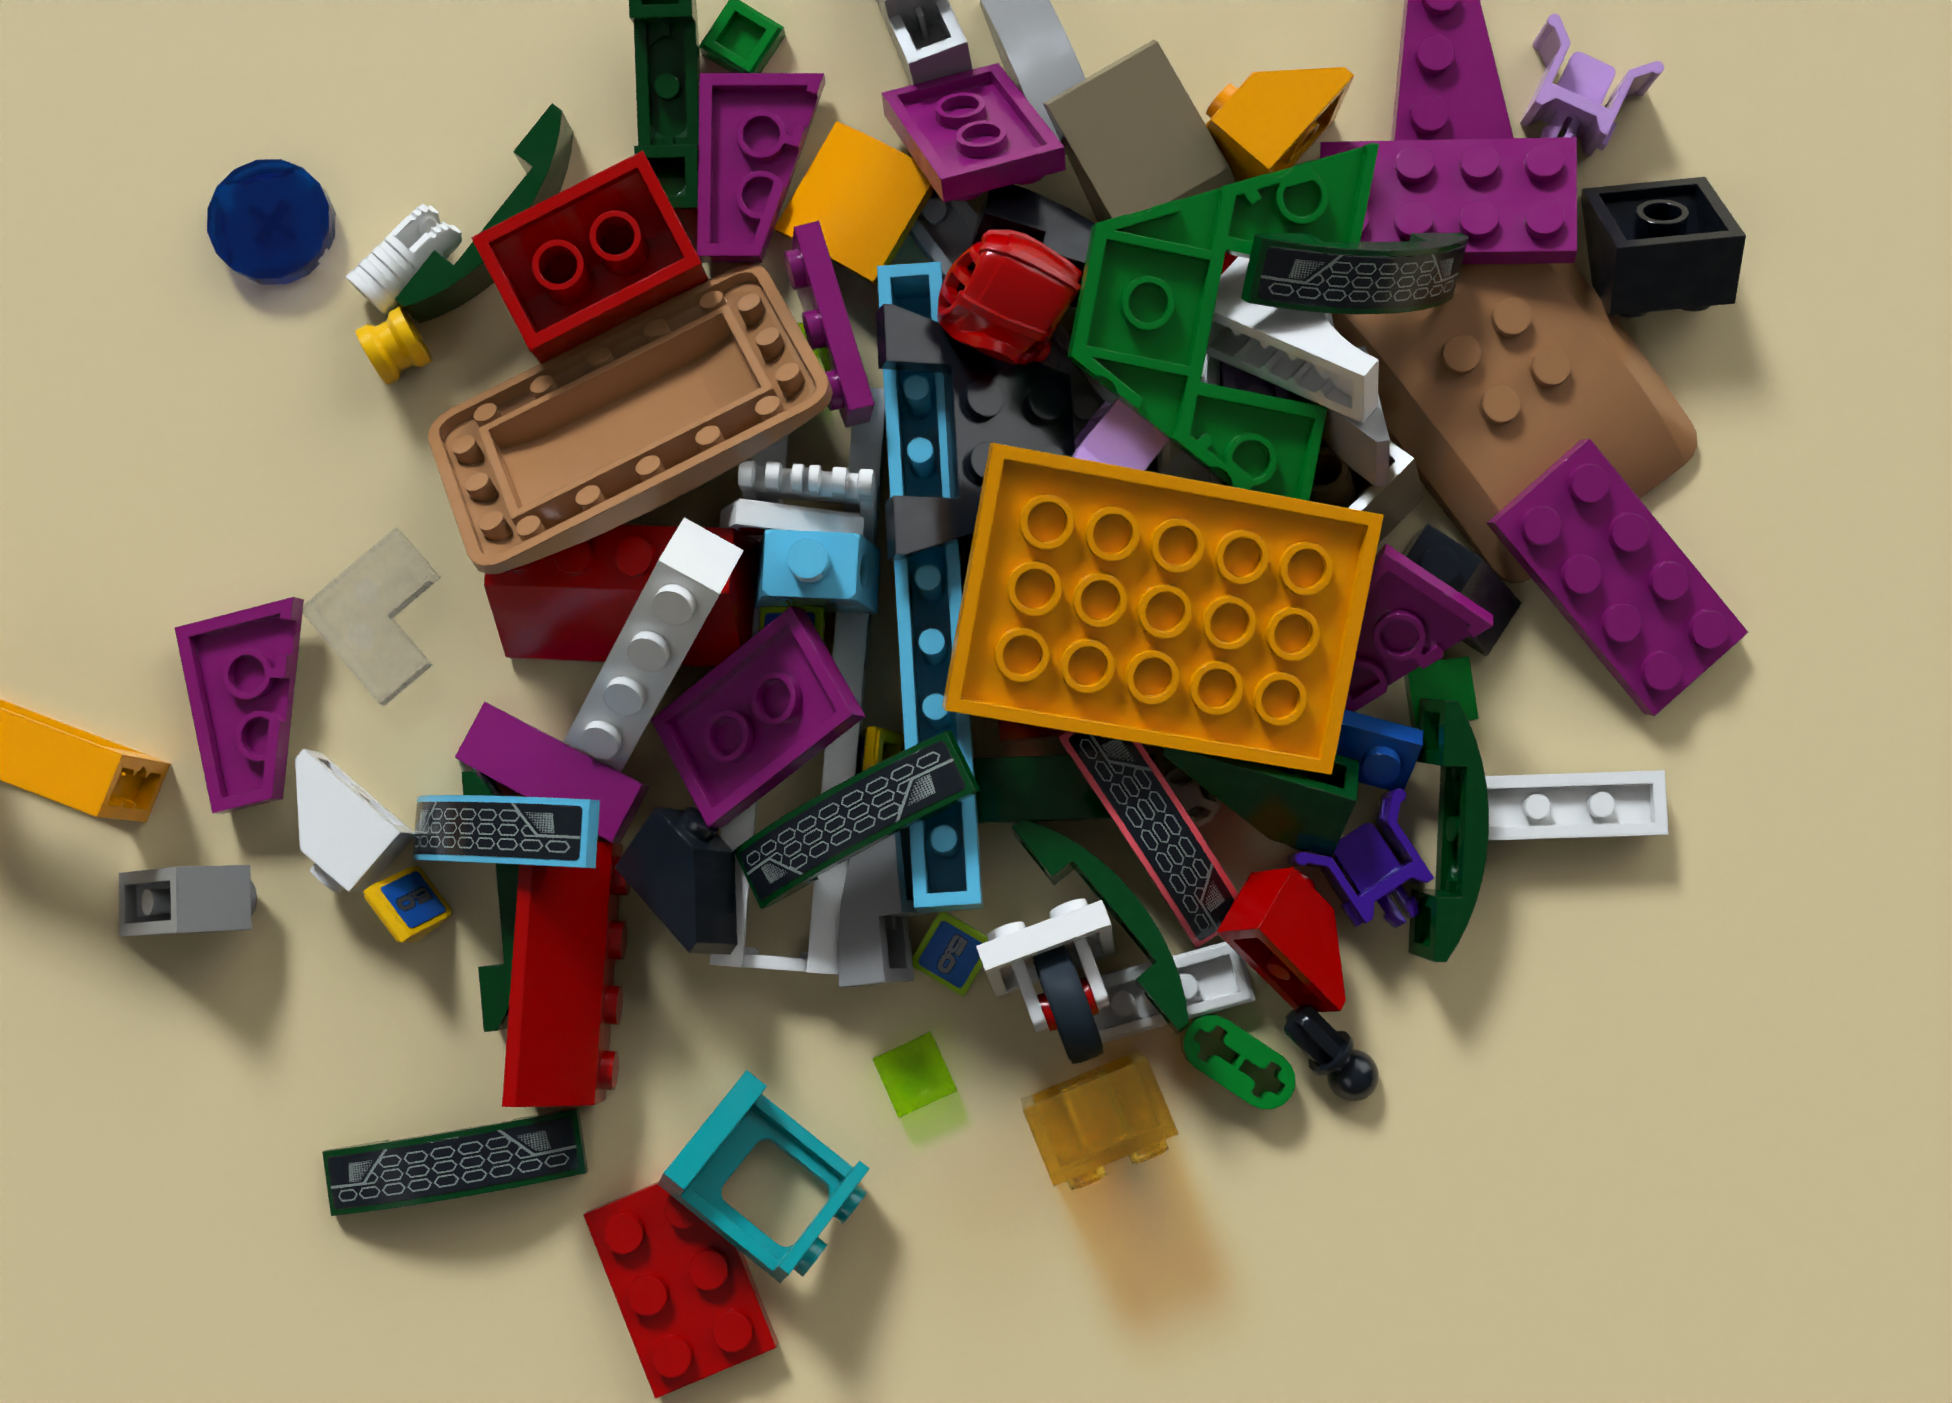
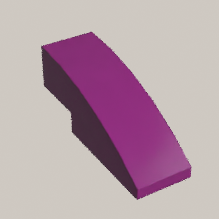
[455,701,650,844]

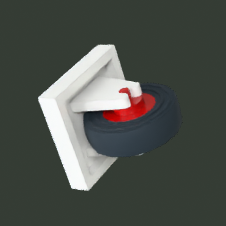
[976,899,1116,1064]

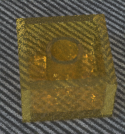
[1020,1050,1179,1190]

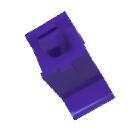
[1287,788,1434,928]

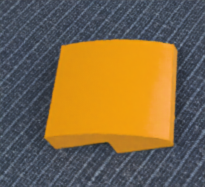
[774,121,934,287]

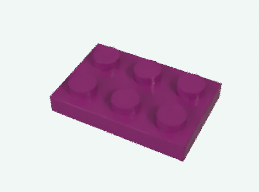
[881,63,1066,203]
[651,606,866,828]

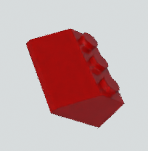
[471,151,709,364]

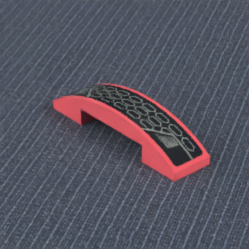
[1057,731,1238,949]

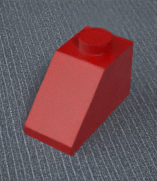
[1216,867,1346,1012]

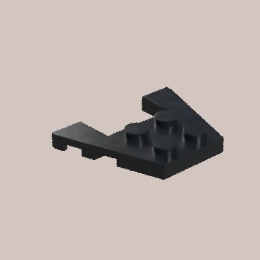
[876,304,1075,561]

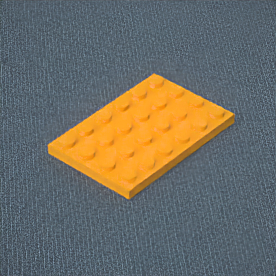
[942,442,1384,775]

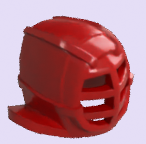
[937,230,1082,365]

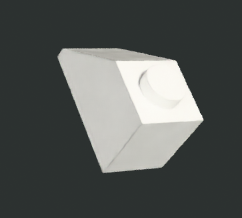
[295,749,415,894]

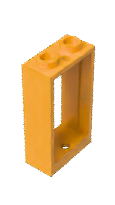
[0,699,171,822]

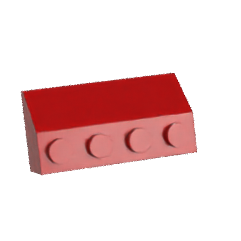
[484,525,759,667]
[502,841,630,1107]

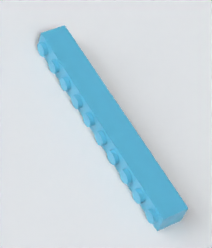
[877,261,983,913]

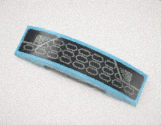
[413,795,600,868]

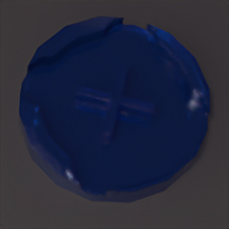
[207,159,336,285]

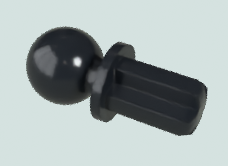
[1283,1004,1379,1101]

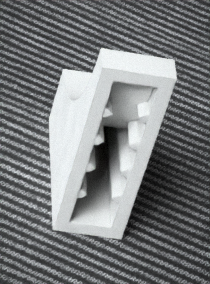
[1206,256,1379,423]

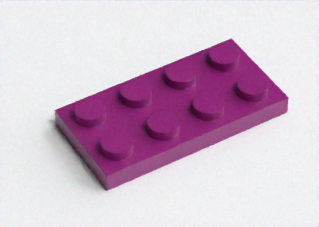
[1320,137,1577,264]
[1486,438,1749,716]

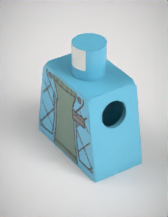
[755,529,881,614]

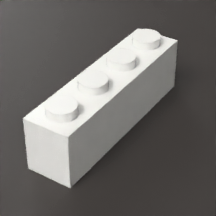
[563,518,744,772]

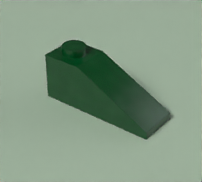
[1163,747,1359,857]

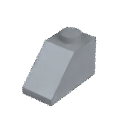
[119,865,257,937]

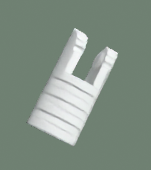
[345,203,462,317]

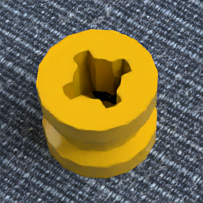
[355,306,433,385]

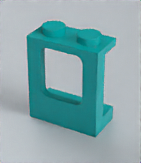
[658,1070,870,1283]

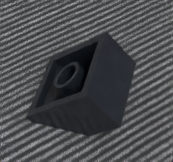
[1581,177,1746,318]

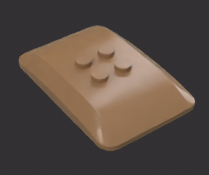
[1331,263,1697,583]
[428,264,833,574]

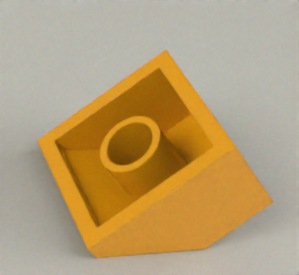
[1206,67,1354,182]

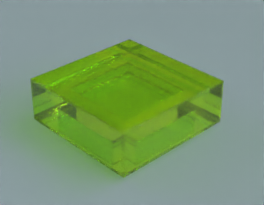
[872,1031,958,1118]

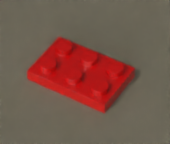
[583,1182,779,1399]

